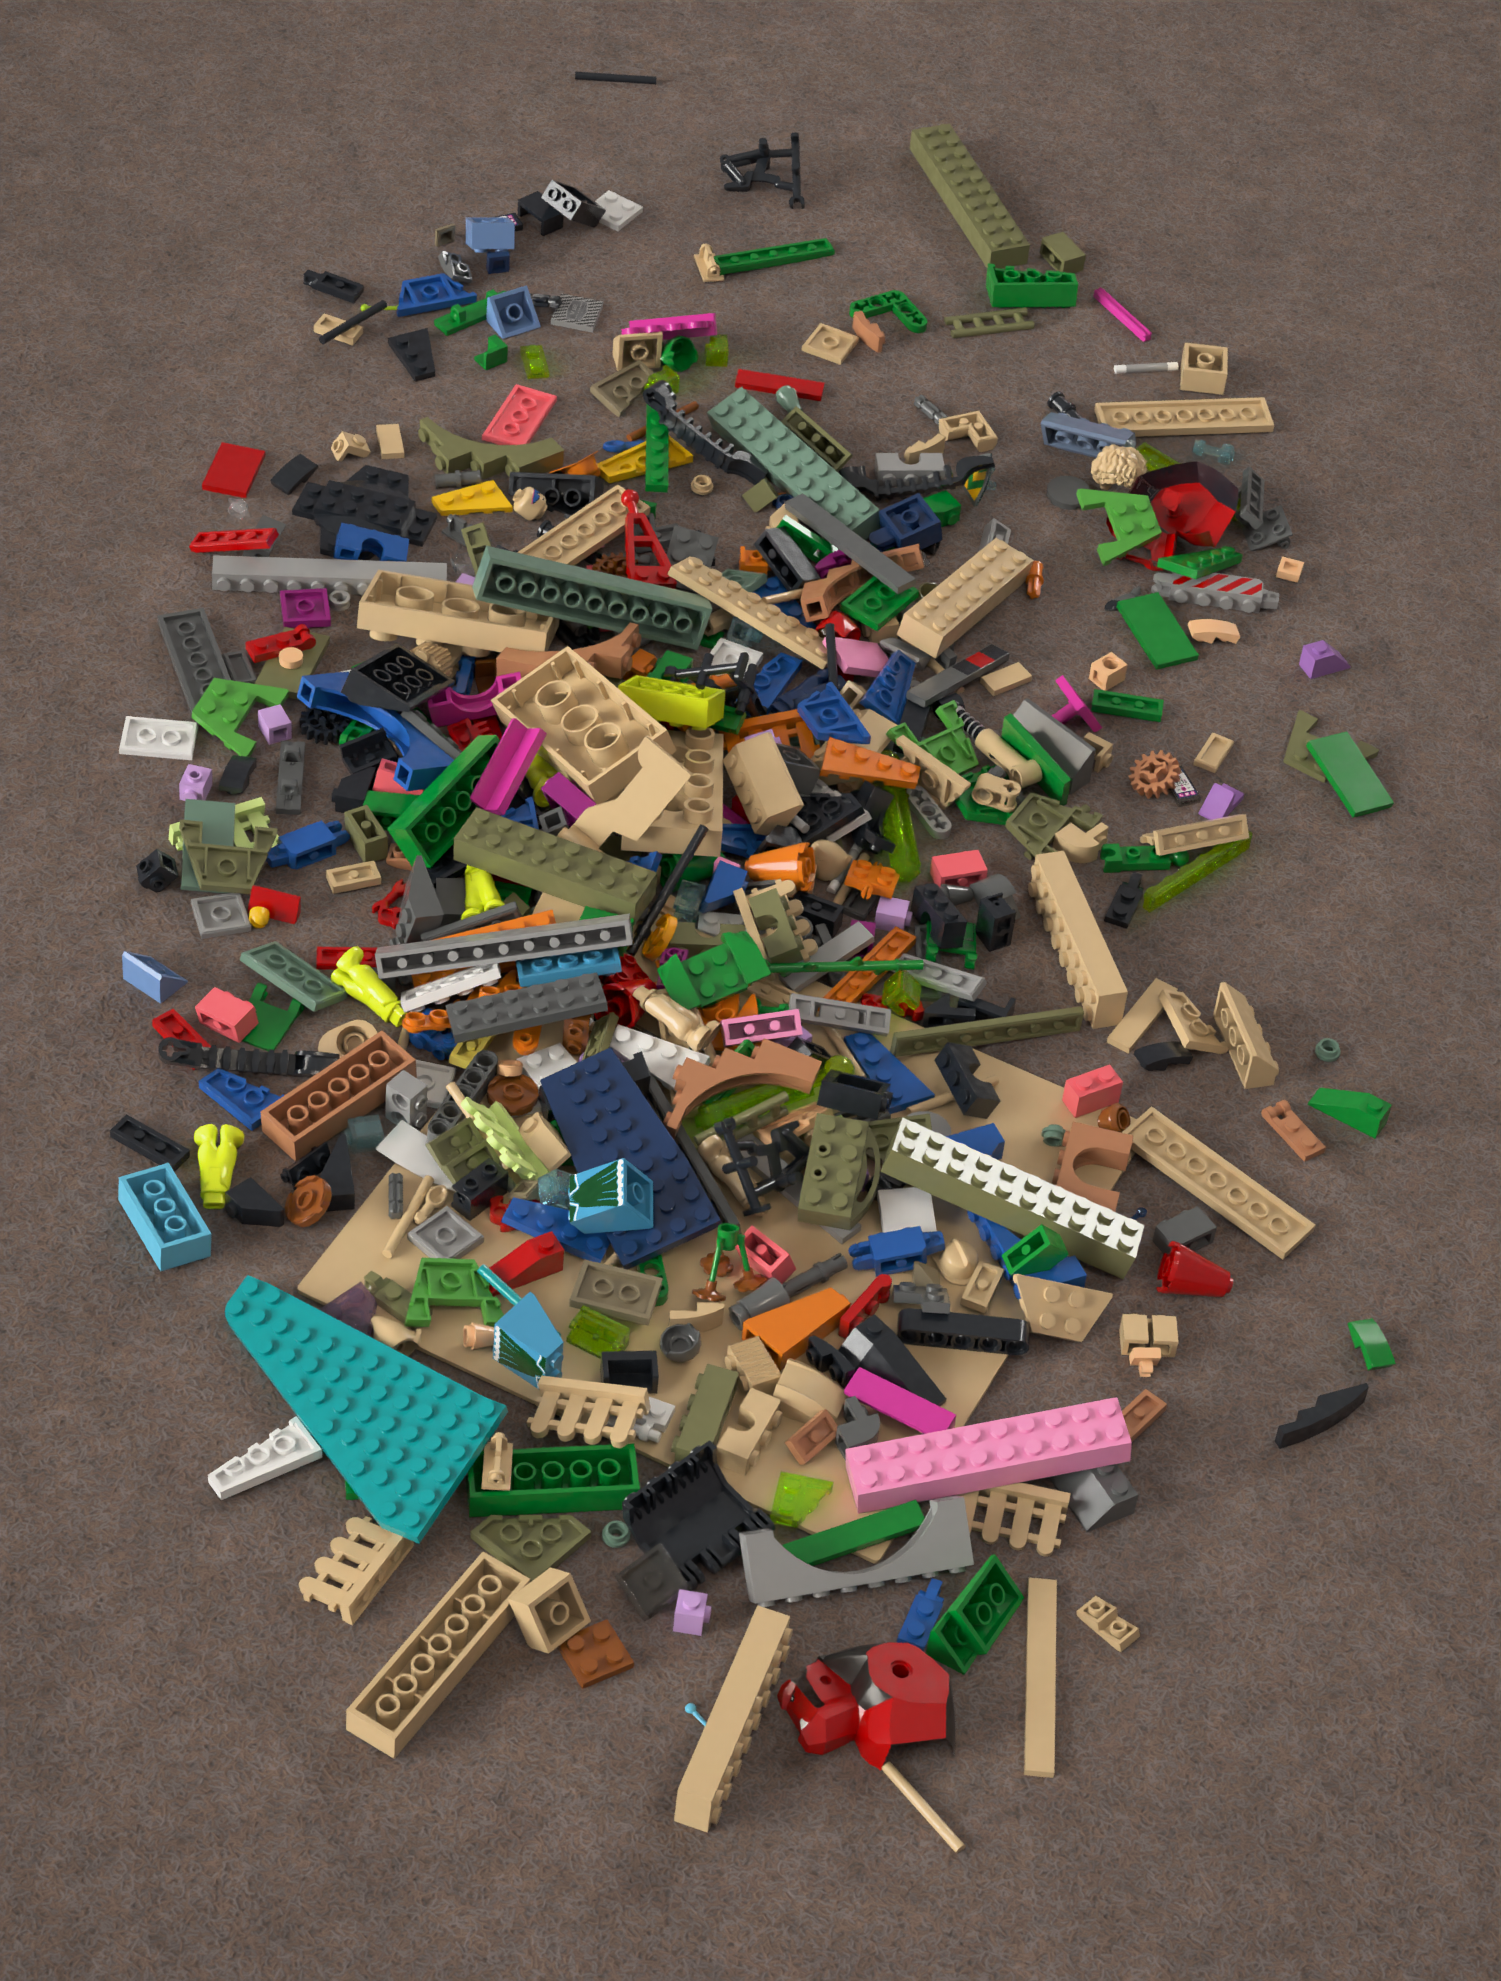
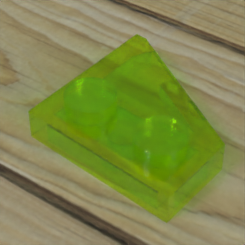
[770,1471,834,1528]

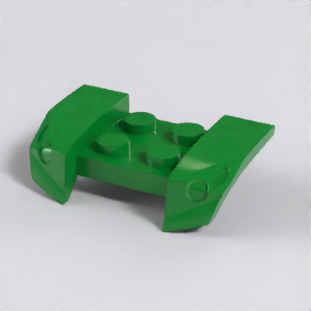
[657,931,771,1010]

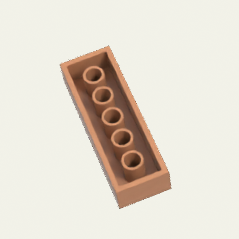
[260,1031,417,1162]

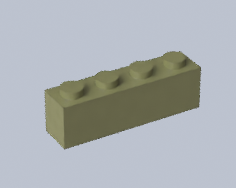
[671,1364,739,1462]

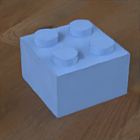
[466,217,515,253]

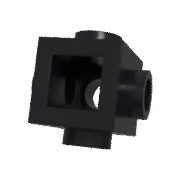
[136,849,179,893]

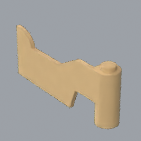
[557,735,693,854]

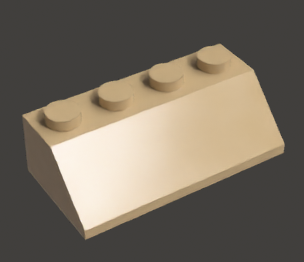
[811,709,897,785]
[722,732,804,836]
[1213,982,1279,1089]

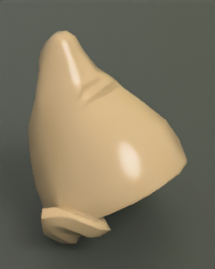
[810,840,853,881]
[371,1316,421,1356]

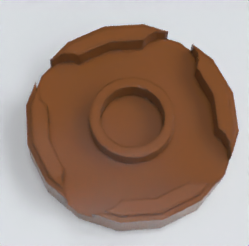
[486,1074,539,1116]
[285,1175,332,1227]

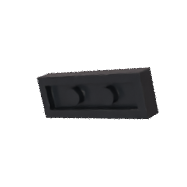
[110,1114,190,1172]

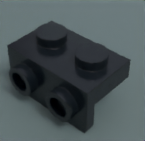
[339,728,398,775]

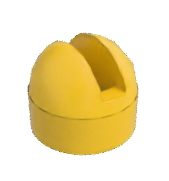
[249,907,270,929]

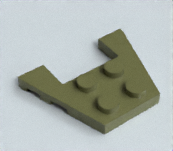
[1283,710,1379,783]
[1005,792,1103,859]
[179,820,278,894]

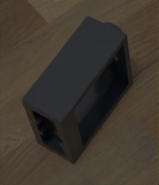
[541,180,606,228]
[817,1069,893,1120]

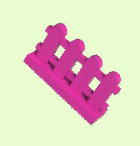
[621,313,717,340]

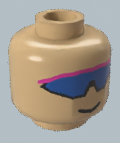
[512,487,547,521]

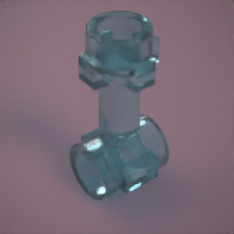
[1192,440,1235,465]

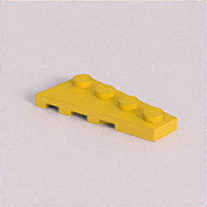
[598,435,693,483]

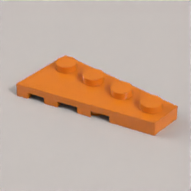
[819,737,921,789]

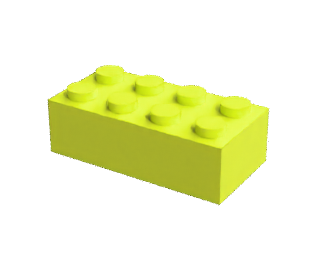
[618,675,725,731]

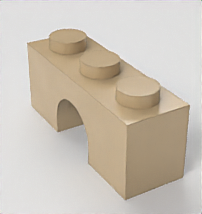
[717,1388,783,1476]

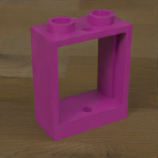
[541,772,597,826]

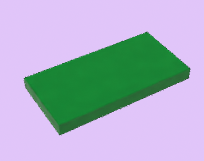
[1116,592,1199,670]
[1001,713,1071,806]
[1306,731,1394,818]

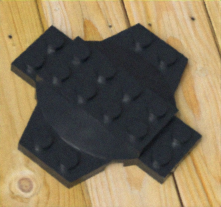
[292,465,437,560]

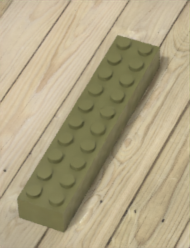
[910,124,1030,269]
[880,1118,1144,1279]

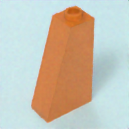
[742,1287,851,1371]

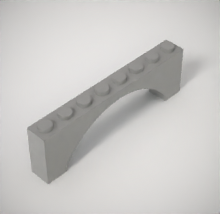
[739,1495,974,1607]

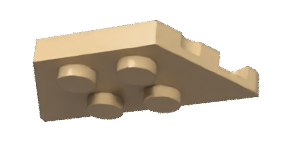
[896,735,971,810]
[1013,1274,1113,1342]

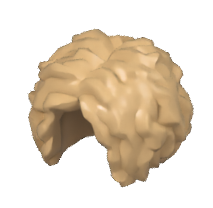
[1091,444,1147,490]

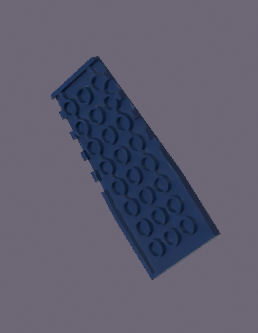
[540,1048,722,1270]

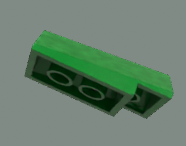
[926,1554,1025,1675]

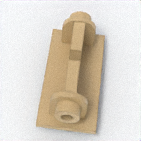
[694,243,724,282]
[482,1432,513,1491]

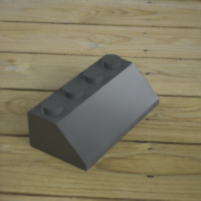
[1014,698,1096,794]
[1048,1464,1138,1532]

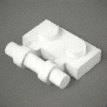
[607,1397,675,1443]

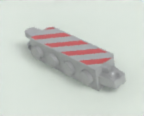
[1151,572,1279,613]

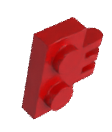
[447,718,494,751]

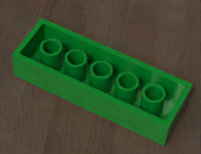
[387,735,500,868]
[465,1443,640,1517]

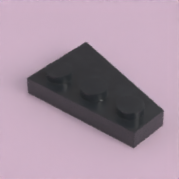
[388,328,435,382]

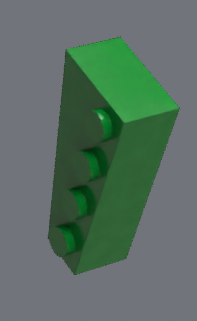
[986,263,1078,308]

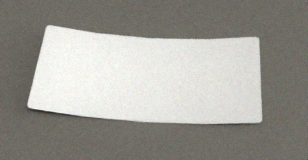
[376,1120,457,1192]

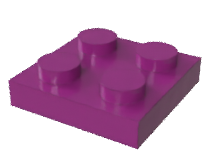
[280,588,331,628]

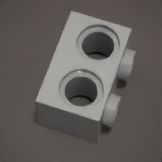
[385,1070,428,1128]

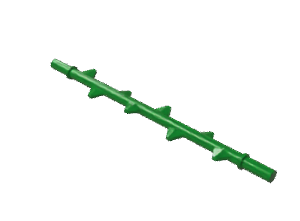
[764,957,924,978]

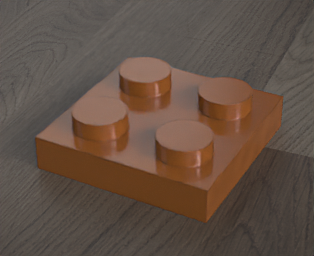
[557,1619,634,1689]

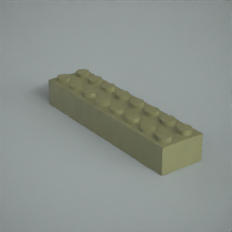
[454,807,657,925]

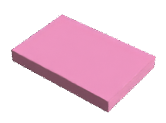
[823,637,889,677]

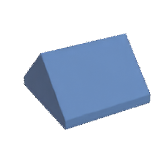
[486,285,541,339]
[122,951,188,1004]

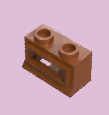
[562,1014,591,1056]

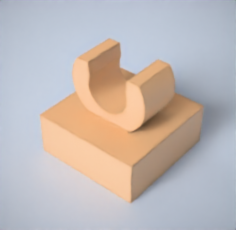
[1129,1348,1161,1377]

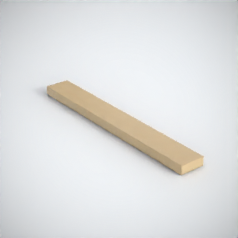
[1024,1577,1057,1778]

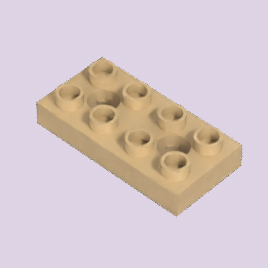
[357,569,560,657]
[491,646,677,805]
[621,724,723,857]

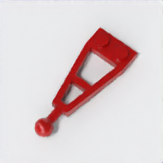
[621,489,677,589]

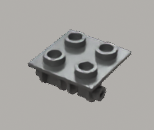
[1240,505,1293,551]

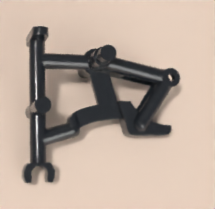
[720,132,805,209]
[664,652,768,719]
[714,1117,810,1217]

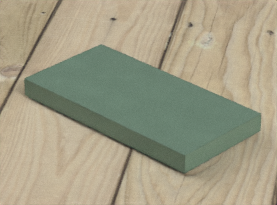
[181,799,235,893]
[240,941,348,1012]

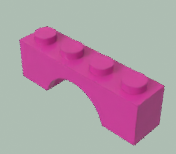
[427,672,521,727]

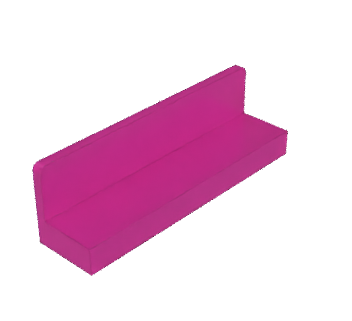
[470,718,547,815]
[844,1367,956,1434]

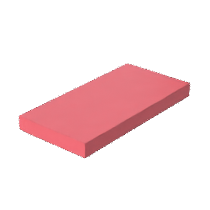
[482,384,557,445]

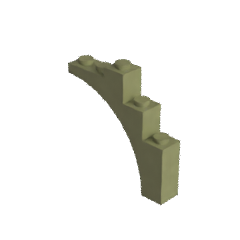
[418,417,564,480]

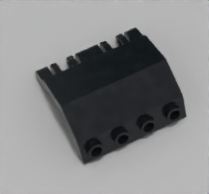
[622,1440,776,1591]

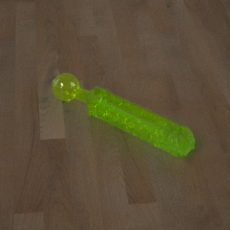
[881,750,921,882]
[694,1055,855,1131]

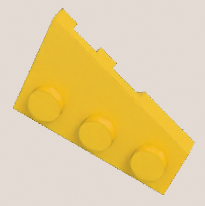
[432,480,513,516]

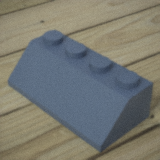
[1041,412,1136,458]

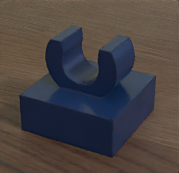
[486,251,510,274]

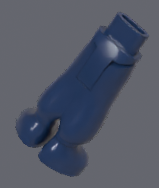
[770,667,846,714]

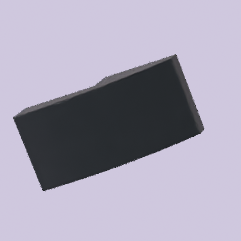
[270,453,319,495]
[219,755,257,795]
[1133,1041,1193,1071]
[806,1335,855,1389]

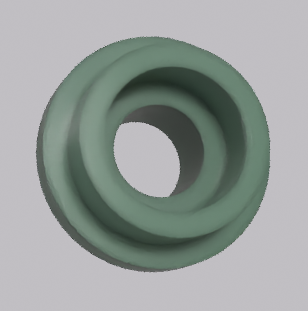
[1315,1038,1341,1062]
[1041,1124,1066,1147]
[602,1520,630,1548]

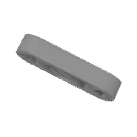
[905,786,952,839]

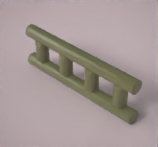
[944,307,1034,338]
[694,1091,789,1151]

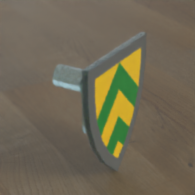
[962,453,997,507]

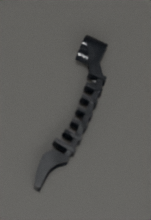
[643,380,768,485]
[839,456,995,500]
[158,1037,340,1077]

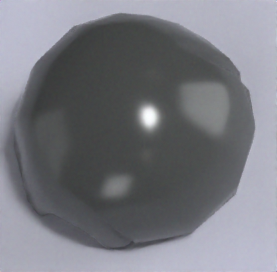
[660,1323,701,1363]

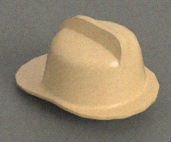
[318,1020,377,1058]
[931,1236,979,1286]

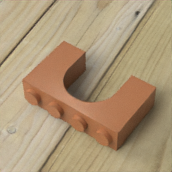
[1052,1122,1134,1212]

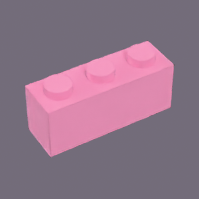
[720,1009,803,1047]

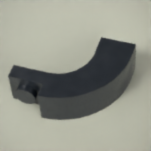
[851,780,896,855]

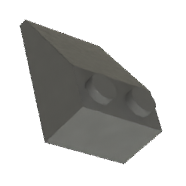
[396,855,444,944]

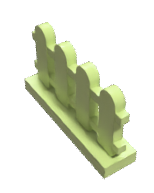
[169,797,279,851]
[461,1097,553,1184]

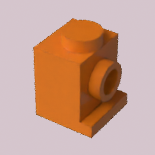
[739,546,772,574]
[623,648,657,681]

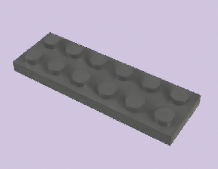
[157,608,231,715]
[445,972,608,1043]

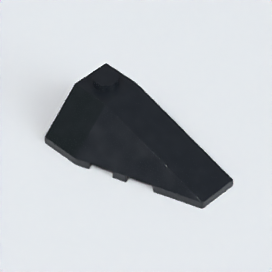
[508,472,604,518]
[838,1314,947,1406]

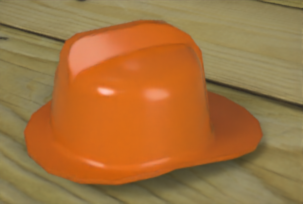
[549,451,600,477]

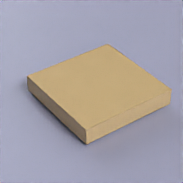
[802,323,859,365]

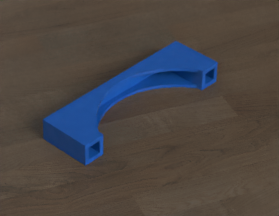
[297,672,454,791]
[946,1123,1087,1300]

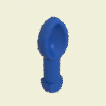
[603,440,645,453]

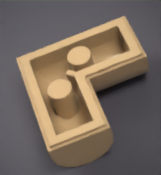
[939,411,998,452]

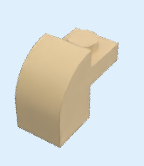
[1052,822,1109,863]

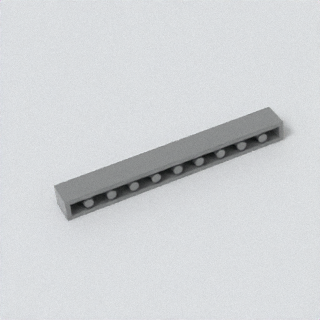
[212,555,447,596]
[375,913,633,979]

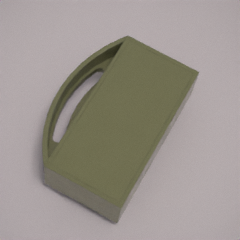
[798,1113,880,1230]

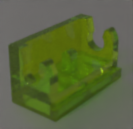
[882,970,921,1016]
[566,1305,630,1359]

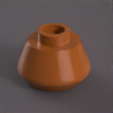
[1097,1103,1131,1133]

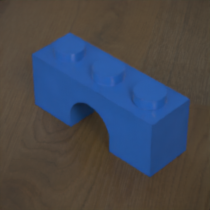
[334,523,409,562]

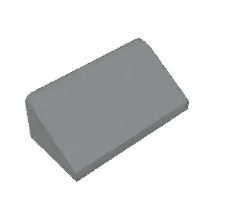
[978,518,1011,552]
[880,637,931,670]

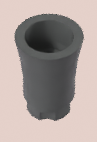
[728,1277,791,1331]

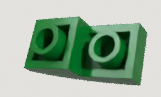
[1347,1318,1396,1371]

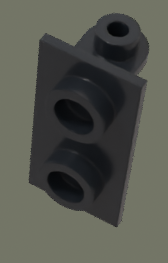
[280,1142,331,1190]

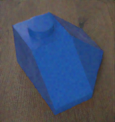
[699,860,748,913]

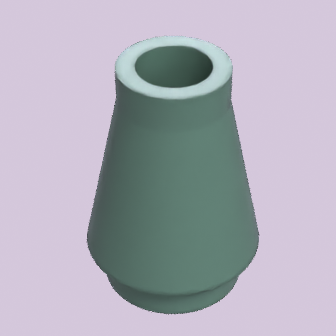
[776,385,803,413]

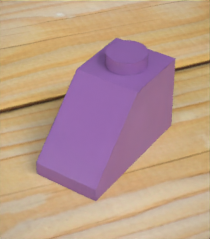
[1299,640,1350,679]

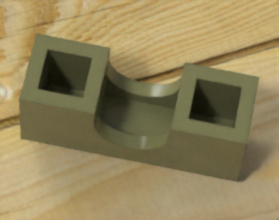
[748,888,805,963]
[669,922,745,959]

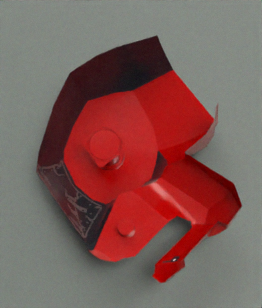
[1106,461,1238,571]

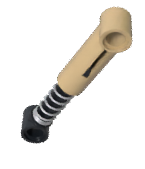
[932,693,1042,789]

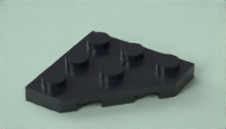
[786,793,865,847]

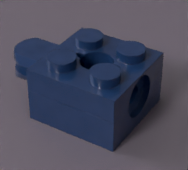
[869,493,943,552]

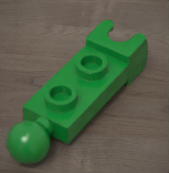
[1100,843,1189,873]

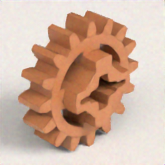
[1129,750,1182,799]

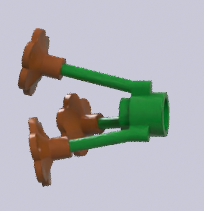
[692,1223,767,1302]

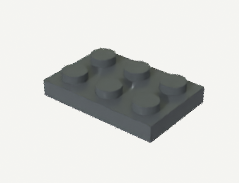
[667,525,719,595]

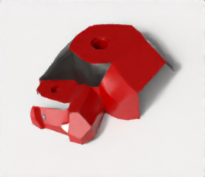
[777,1642,956,1771]

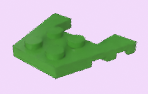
[1076,489,1162,566]
[192,678,289,757]
[886,700,979,775]
[404,1257,504,1327]

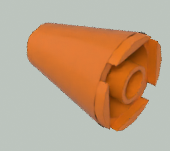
[745,842,816,892]

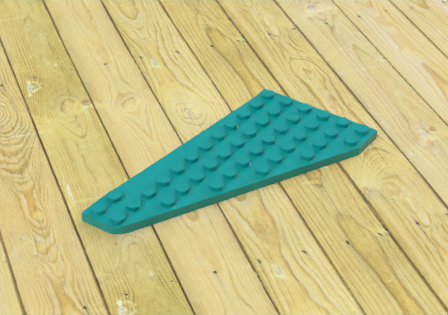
[225,1275,508,1544]

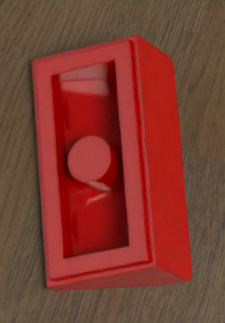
[248,885,301,924]

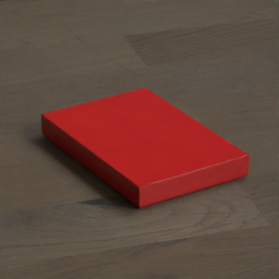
[202,442,265,498]

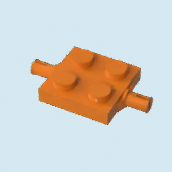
[844,860,900,899]

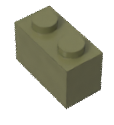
[1040,232,1086,273]
[344,805,388,862]

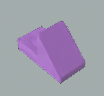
[1199,783,1244,820]

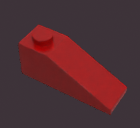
[488,1231,564,1297]

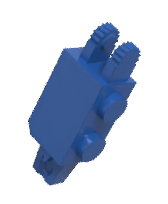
[266,820,350,870]
[848,1226,945,1277]

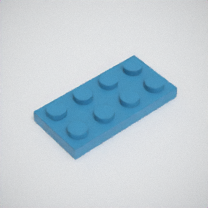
[516,947,622,987]

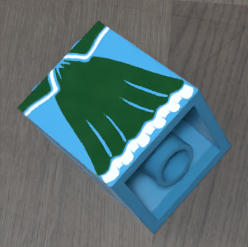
[568,1158,653,1234]
[493,1292,564,1390]

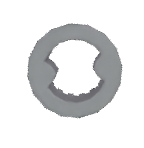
[329,590,350,611]

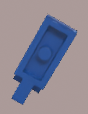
[453,655,476,695]
[897,1578,944,1652]

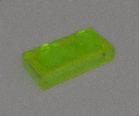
[520,345,549,379]

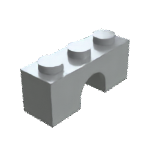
[874,453,945,486]

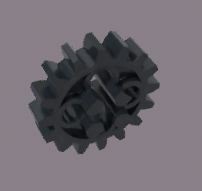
[299,706,352,745]

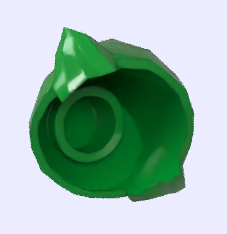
[660,335,699,372]

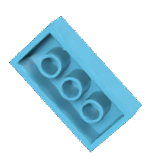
[118,1163,211,1271]

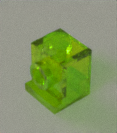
[705,334,729,367]
[644,365,680,394]

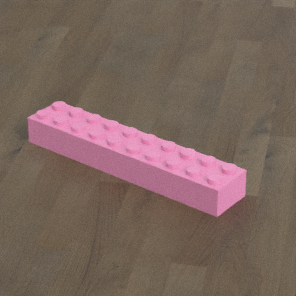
[845,1397,1132,1514]

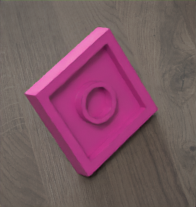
[1052,675,1102,732]

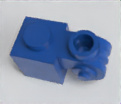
[409,1007,457,1060]

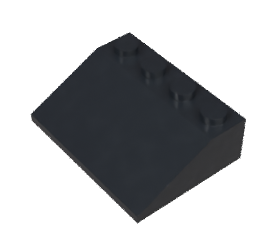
[341,643,455,712]

